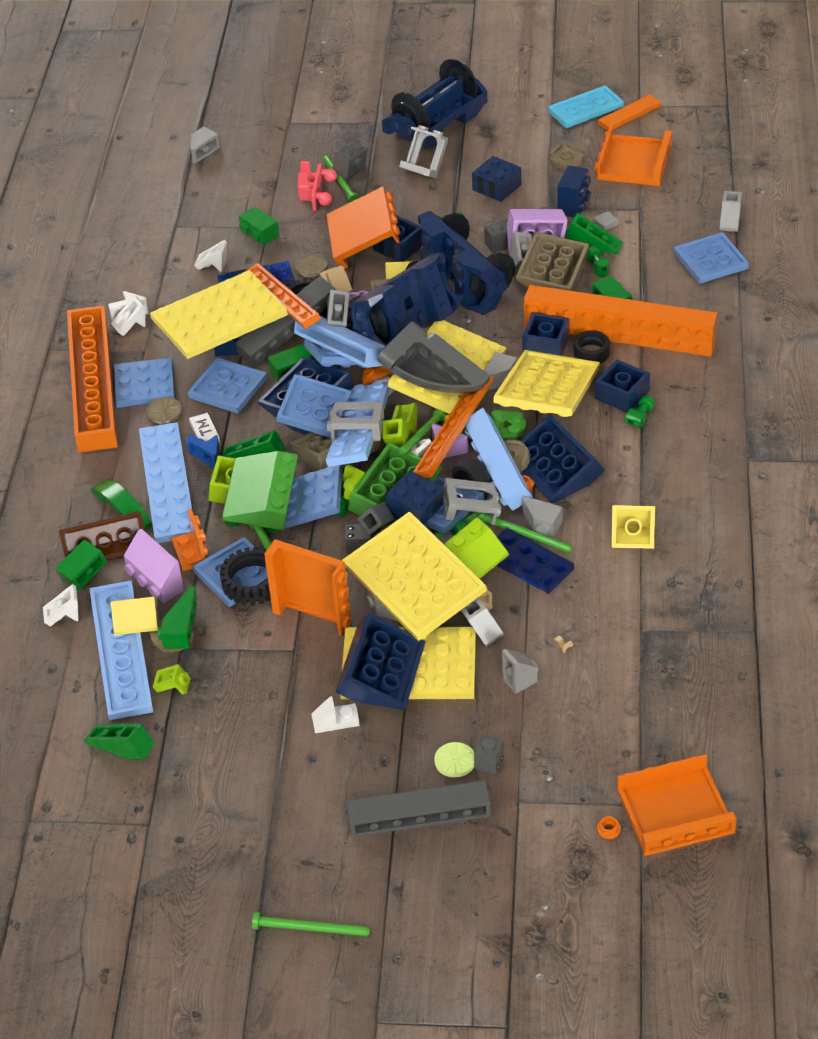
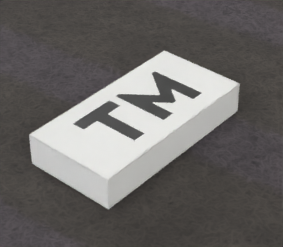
[189,413,220,442]

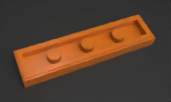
[598,94,661,131]

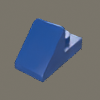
[186,434,220,468]

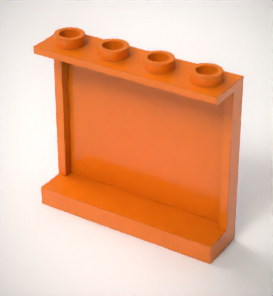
[594,125,672,186]
[327,186,400,269]
[264,539,352,636]
[617,754,736,856]

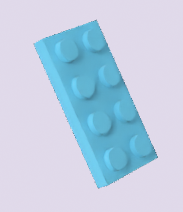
[548,85,624,128]

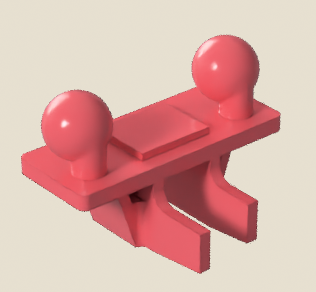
[298,161,337,211]

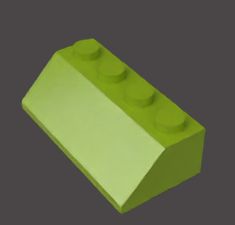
[444,518,509,579]

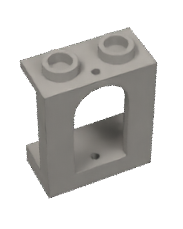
[399,125,449,179]
[327,402,384,441]
[443,478,501,525]

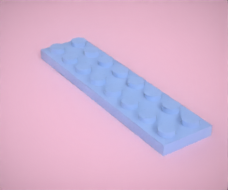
[326,381,391,467]
[139,422,192,543]
[89,580,153,721]

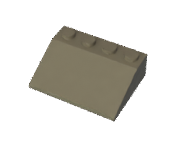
[516,232,589,291]
[289,430,386,472]

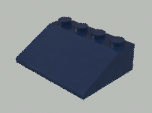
[258,357,353,435]
[521,414,605,503]
[335,612,426,710]

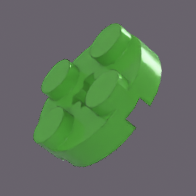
[490,410,526,441]

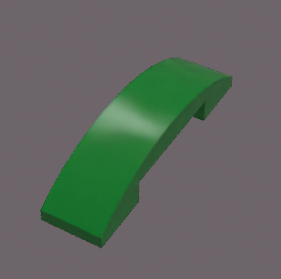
[90,479,152,528]

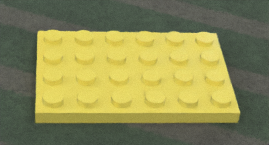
[150,270,288,359]
[387,320,506,414]
[494,350,600,417]
[342,512,487,641]
[340,627,476,699]

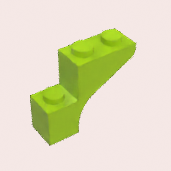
[382,403,417,448]

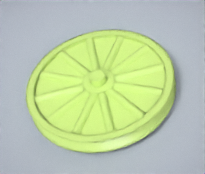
[434,742,474,777]

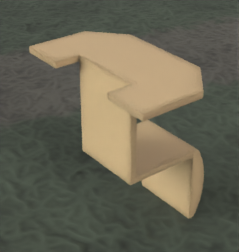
[553,636,573,654]

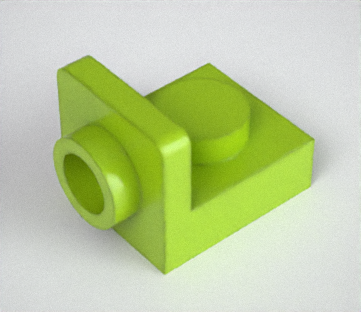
[342,464,365,500]
[153,664,190,695]

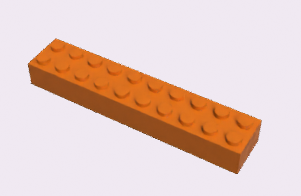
[524,285,718,357]
[67,305,118,453]

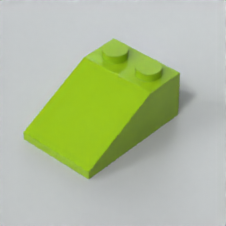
[208,455,235,504]

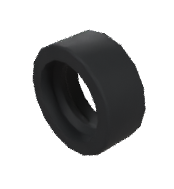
[574,331,610,363]
[452,457,491,493]

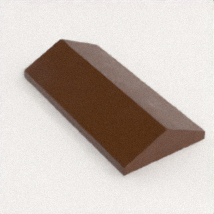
[59,511,145,561]

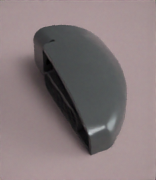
[377,321,490,393]

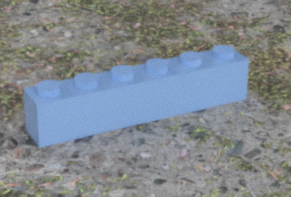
[294,316,386,368]
[464,408,533,511]

